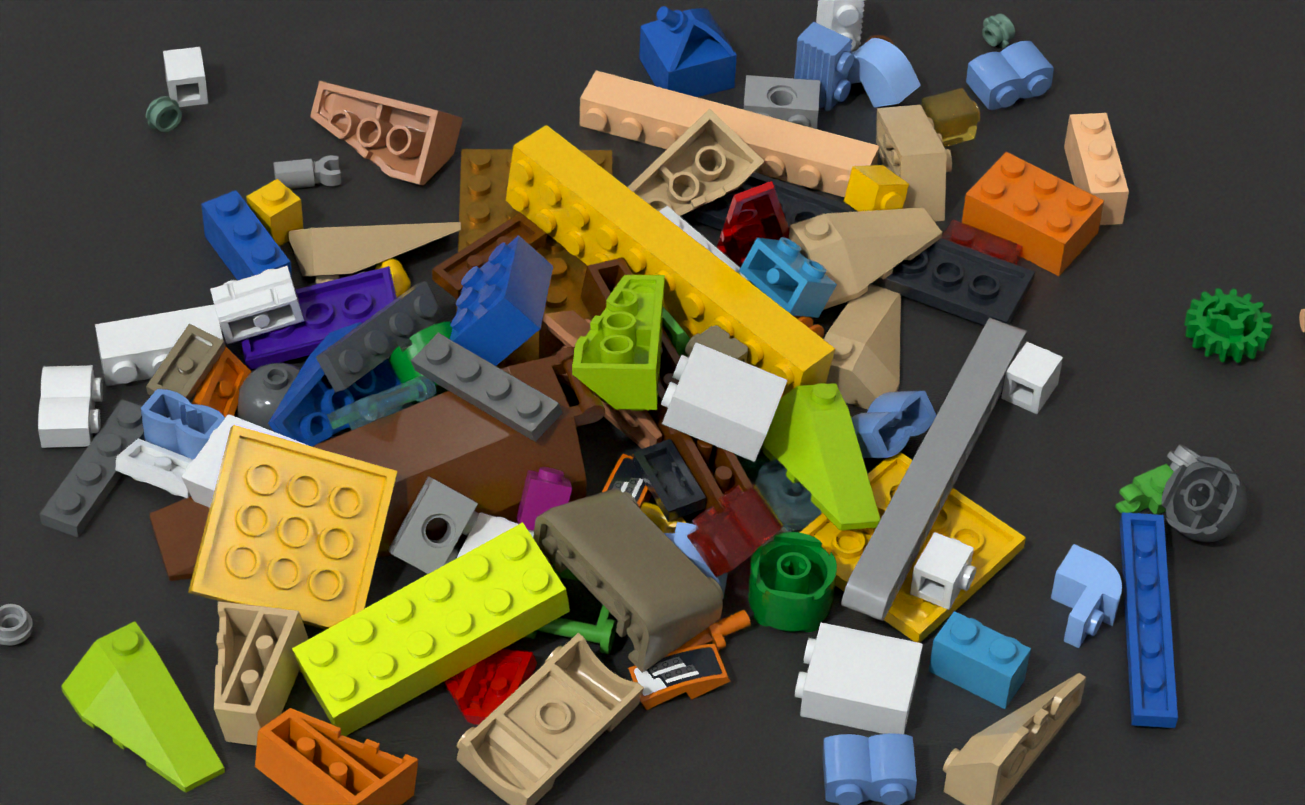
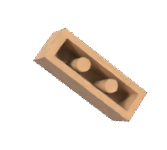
[1064,113,1129,225]

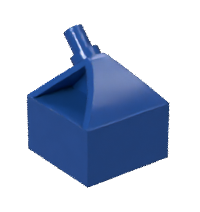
[639,6,737,97]

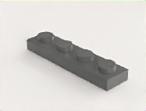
[316,281,444,393]
[411,333,563,442]
[40,399,145,538]

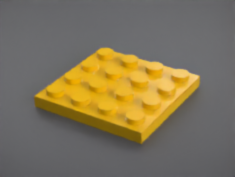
[188,425,397,630]
[799,452,1026,643]

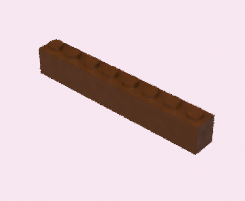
[580,257,760,539]

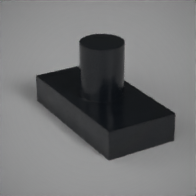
[633,439,706,522]

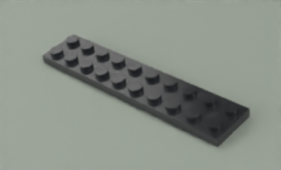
[681,172,1035,325]

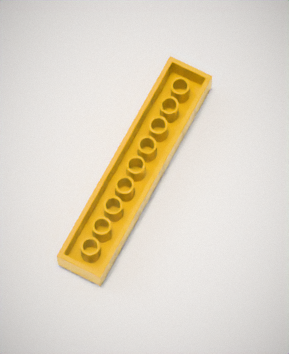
[505,125,835,399]

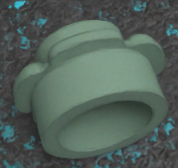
[982,14,1015,48]
[146,96,182,132]

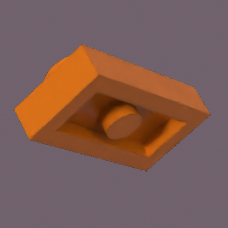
[192,346,252,418]

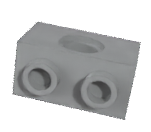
[743,75,820,129]
[388,476,479,574]

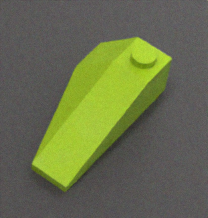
[572,275,665,411]
[761,383,881,530]
[61,621,225,793]

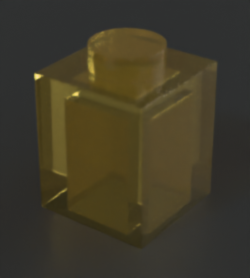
[921,88,980,147]

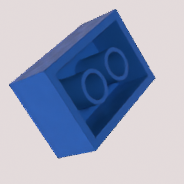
[450,235,553,366]

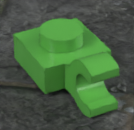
[1115,464,1174,515]

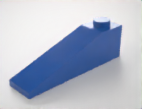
[268,322,404,447]

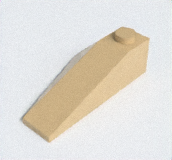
[628,109,765,216]
[789,207,942,310]
[289,222,461,284]
[824,284,901,410]
[943,673,1086,805]

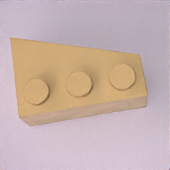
[214,601,308,746]

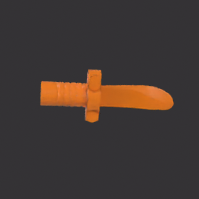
[675,610,751,651]

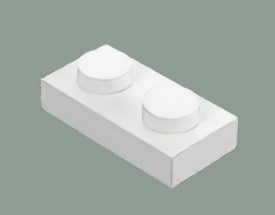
[115,438,193,498]

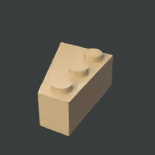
[876,105,952,222]

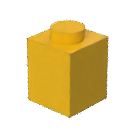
[844,165,909,212]
[246,179,303,246]

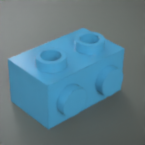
[739,237,837,318]
[929,611,1031,709]

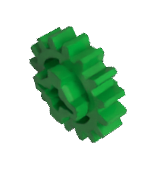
[1184,288,1273,363]

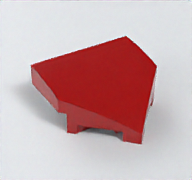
[444,649,537,725]

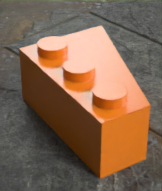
[255,708,419,805]

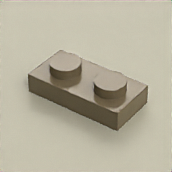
[146,323,225,401]

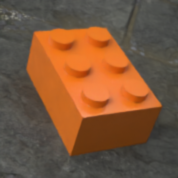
[961,152,1104,276]

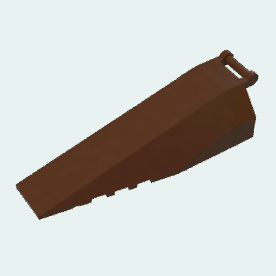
[149,346,606,581]

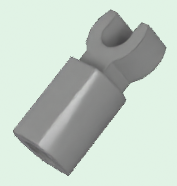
[274,155,341,189]

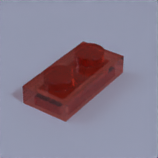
[942,219,1023,265]

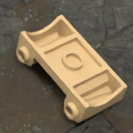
[456,633,644,805]

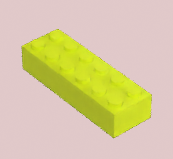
[292,522,570,736]

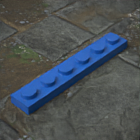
[1120,512,1178,728]

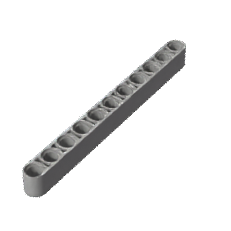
[841,318,1028,621]

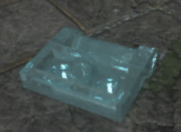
[327,375,436,430]

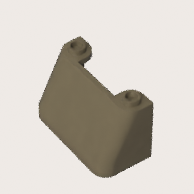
[533,489,723,673]

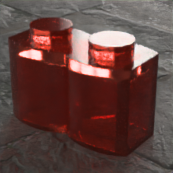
[687,484,784,578]

